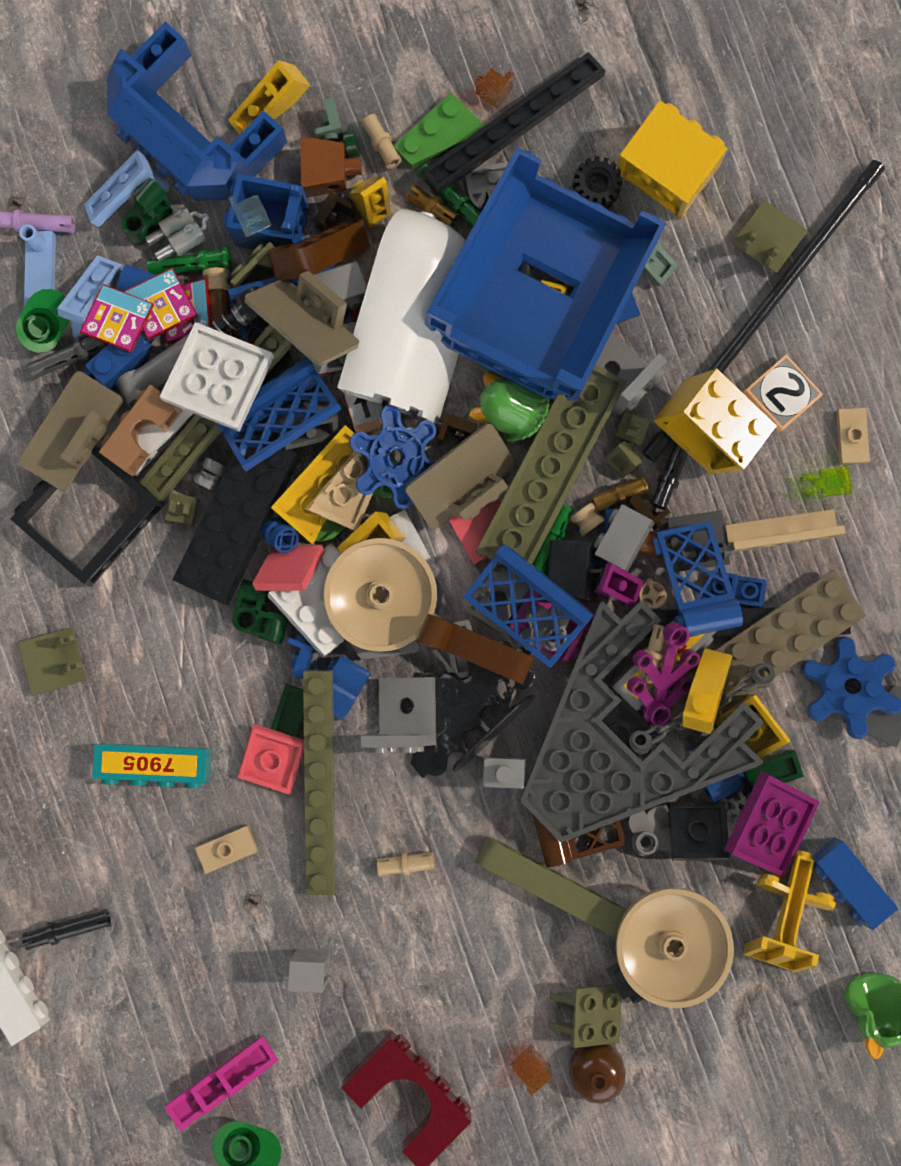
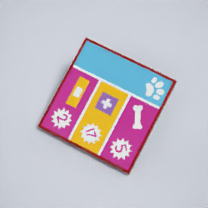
[123,268,198,340]
[165,278,212,344]
[79,284,154,353]

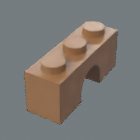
[99,385,183,476]

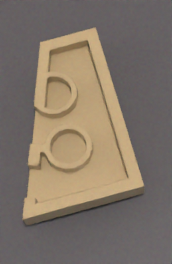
[305,451,373,531]

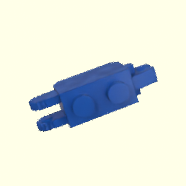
[83,330,159,391]

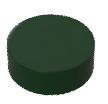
[343,129,360,158]

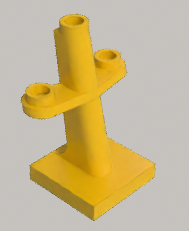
[742,851,836,973]

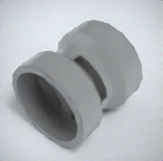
[193,457,227,493]

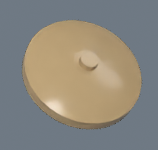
[323,538,437,652]
[615,887,734,1008]

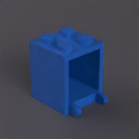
[224,174,310,250]

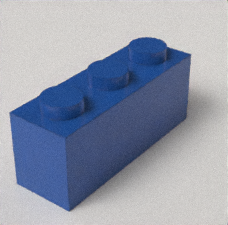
[812,838,899,931]

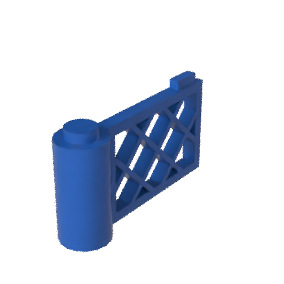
[652,521,743,637]

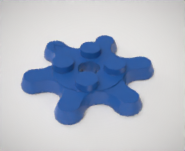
[349,405,436,509]
[801,636,901,740]

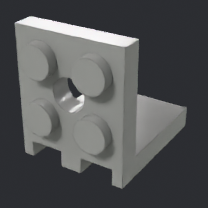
[596,333,667,416]
[361,677,436,753]

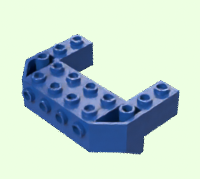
[107,22,288,201]

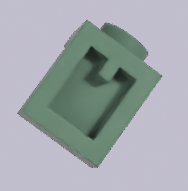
[314,97,344,142]
[643,242,678,286]

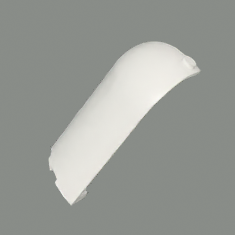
[337,209,466,425]

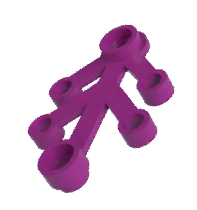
[627,623,700,726]

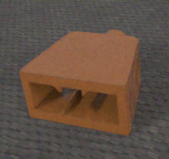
[301,137,362,198]

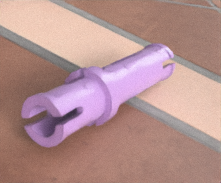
[0,210,75,233]

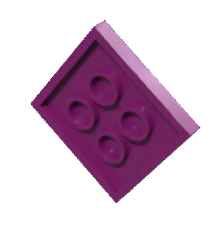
[724,772,820,878]

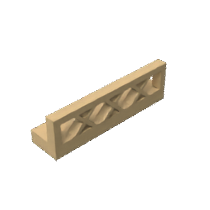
[724,509,846,553]

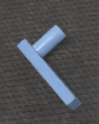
[84,150,169,227]
[19,224,56,307]
[57,255,123,339]

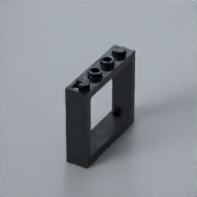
[10,445,165,587]

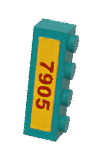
[92,743,212,788]

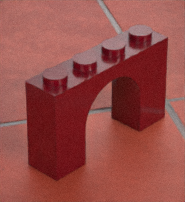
[341,1030,472,1166]

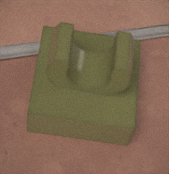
[615,411,651,447]
[605,441,643,479]
[165,493,199,526]

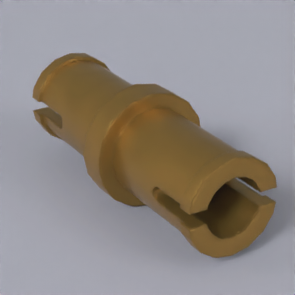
[406,184,459,228]
[591,475,649,512]

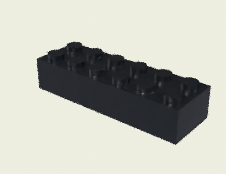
[172,431,300,606]

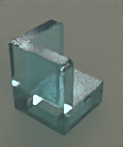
[228,195,272,237]

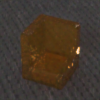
[476,68,514,108]
[510,1044,553,1096]

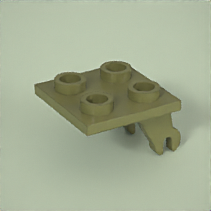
[732,200,808,275]
[230,242,274,288]
[18,627,87,696]
[548,984,622,1048]

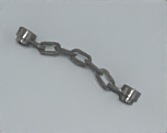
[629,663,775,756]

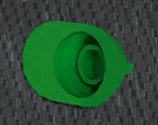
[15,289,70,353]
[212,1121,282,1166]

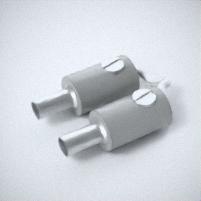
[145,206,209,261]

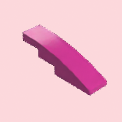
[164,1036,278,1132]

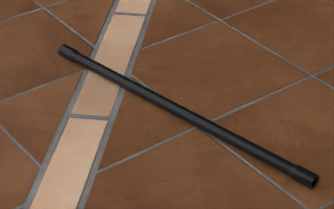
[642,160,885,462]

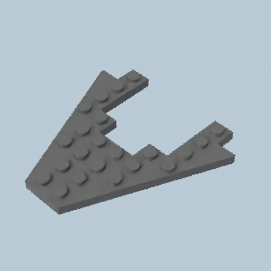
[520,600,764,843]

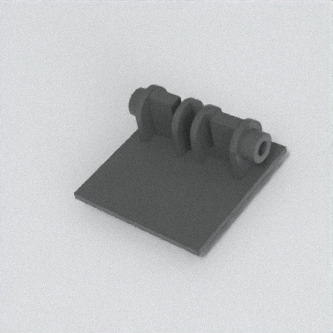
[667,510,732,572]

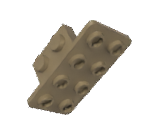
[245,271,359,366]
[18,371,123,491]
[404,423,516,530]

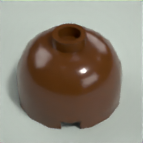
[569,1044,626,1104]

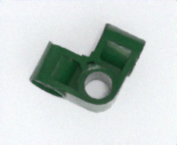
[121,178,173,245]
[232,579,288,644]

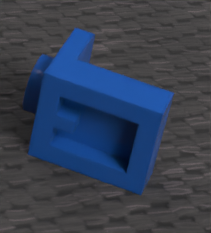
[286,634,316,678]

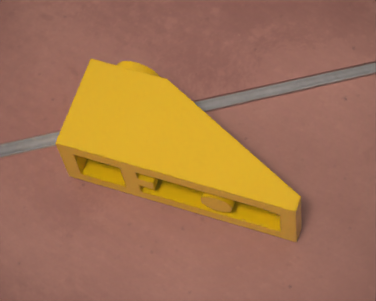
[228,60,311,135]
[349,177,391,228]
[683,648,732,734]

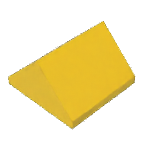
[714,694,790,758]

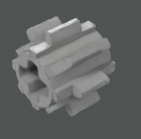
[726,790,750,824]

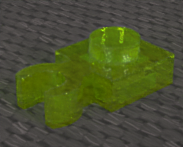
[800,466,853,498]

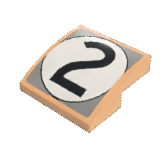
[743,354,823,432]

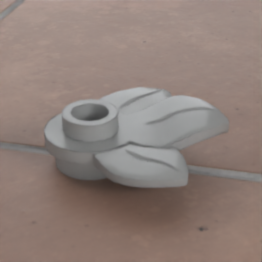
[520,604,570,651]
[628,805,671,856]

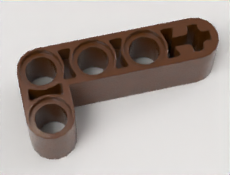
[267,218,370,280]
[416,613,534,684]

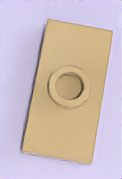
[836,408,870,465]
[195,825,259,874]

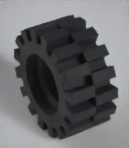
[572,156,623,208]

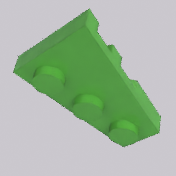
[394,93,484,169]

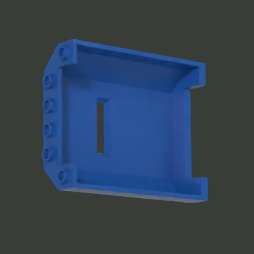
[425,147,667,401]

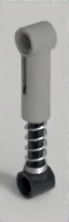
[115,286,265,408]

